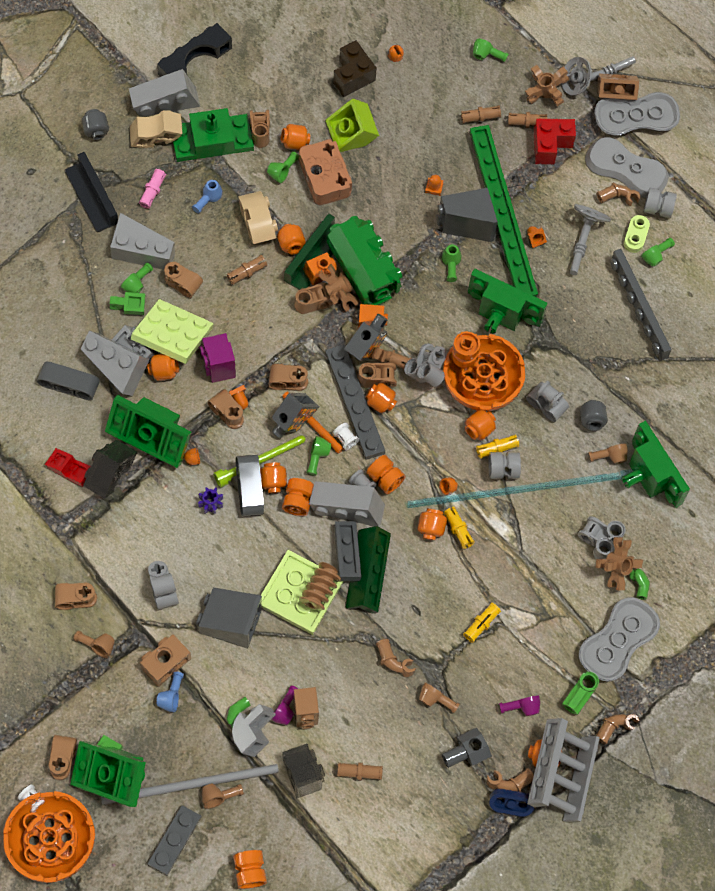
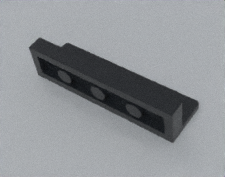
[65,152,118,232]

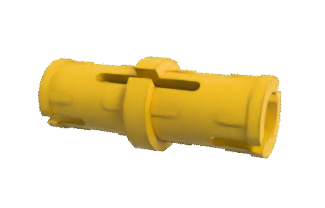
[476,434,519,459]
[443,507,475,549]
[463,603,501,643]

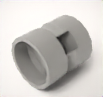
[643,188,677,219]
[488,452,521,479]

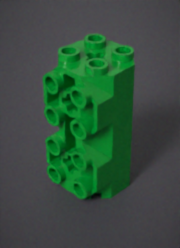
[327,216,403,305]

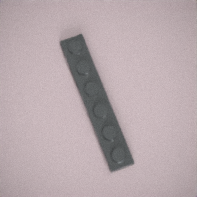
[610,249,672,361]
[325,344,385,460]

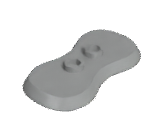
[595,92,680,135]
[585,137,669,198]
[579,597,660,681]

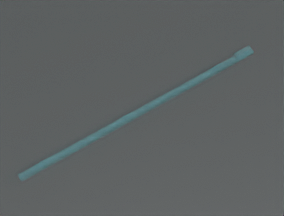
[407,469,634,508]

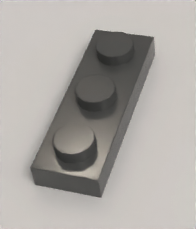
[334,521,361,581]
[147,805,202,876]

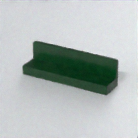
[284,213,335,290]
[346,526,391,614]

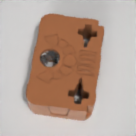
[299,139,352,205]

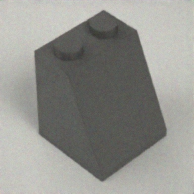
[436,188,498,242]
[196,587,262,649]

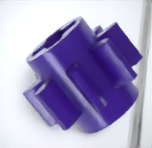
[198,487,223,514]

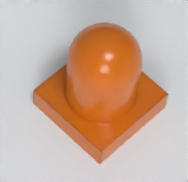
[425,175,444,196]
[527,226,547,248]
[229,385,248,409]

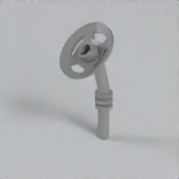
[562,56,636,96]
[570,204,611,275]

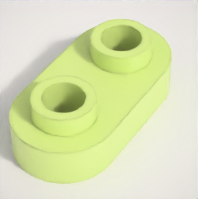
[624,215,650,253]

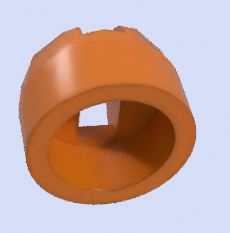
[388,45,404,62]
[184,448,201,465]
[440,477,458,495]

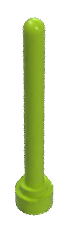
[213,435,306,488]

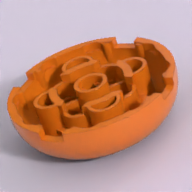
[443,334,525,411]
[3,791,95,883]

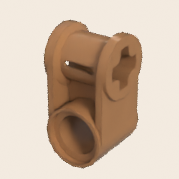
[250,110,270,148]
[164,262,203,298]
[294,283,333,314]
[357,362,397,388]
[268,364,308,391]
[207,389,244,429]
[55,583,97,610]
[49,735,77,780]

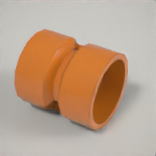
[451,331,481,368]
[366,455,406,494]
[282,478,314,516]
[233,850,267,889]

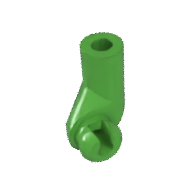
[629,568,650,600]
[227,697,251,728]

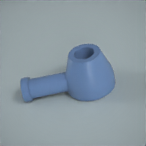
[192,180,222,214]
[157,672,184,712]

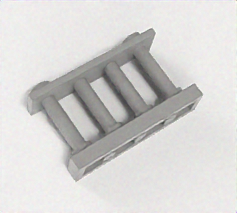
[527,718,600,822]

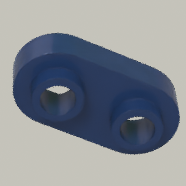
[489,789,534,817]

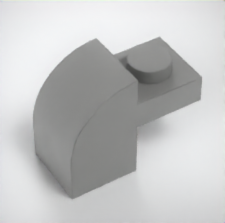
[232,704,276,757]

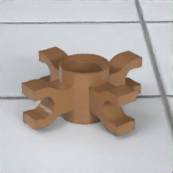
[525,65,569,106]
[319,264,359,312]
[596,537,643,591]

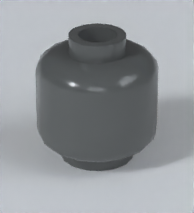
[82,109,109,140]
[580,400,608,431]

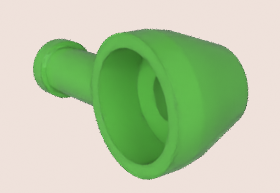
[473,38,509,62]
[267,152,299,183]
[641,238,675,267]
[441,244,462,282]
[121,263,153,293]
[307,436,331,476]

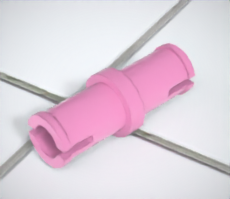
[139,169,166,209]

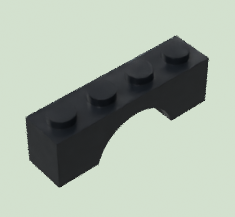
[157,23,232,77]

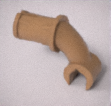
[596,182,640,206]
[371,347,412,369]
[376,639,416,677]
[596,714,640,745]
[487,768,534,792]

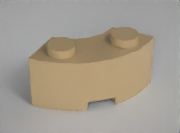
[130,110,182,148]
[238,191,278,244]

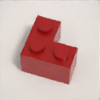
[534,118,576,165]

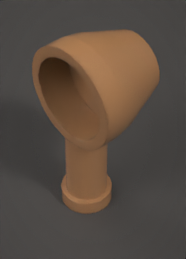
[588,444,628,464]
[74,630,115,658]
[419,682,460,713]
[202,783,244,809]

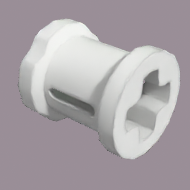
[332,423,359,451]
[18,784,45,813]

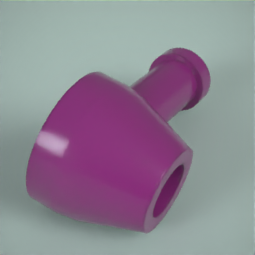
[271,685,298,726]
[499,695,540,716]

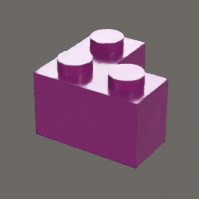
[199,333,236,383]

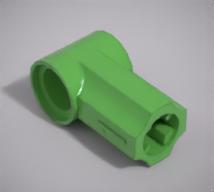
[562,672,599,715]

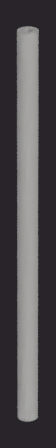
[101,764,279,805]

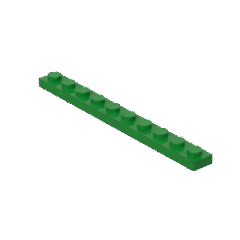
[469,125,538,297]

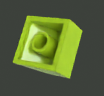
[326,98,379,152]

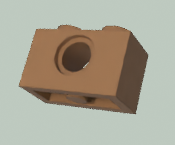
[597,73,639,100]
[140,634,191,687]
[293,687,319,729]

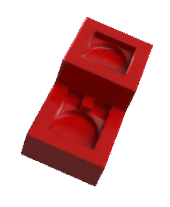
[45,448,94,487]

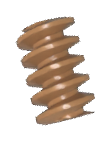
[299,562,341,610]

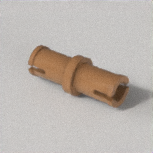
[461,105,501,124]
[508,112,548,128]
[226,255,268,285]
[337,762,383,780]

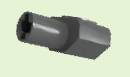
[442,728,492,768]

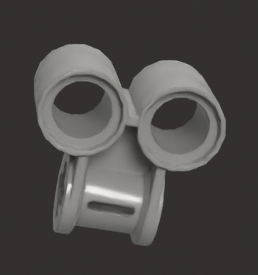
[404,343,446,387]
[526,381,569,422]
[578,516,626,560]
[148,561,179,610]

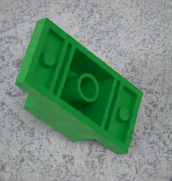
[173,108,254,162]
[468,268,548,334]
[105,395,191,468]
[622,421,690,508]
[70,741,146,807]

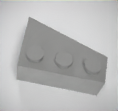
[129,69,201,117]
[110,213,175,269]
[81,331,150,396]
[309,481,385,527]

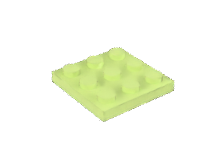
[131,299,213,364]
[261,550,344,635]

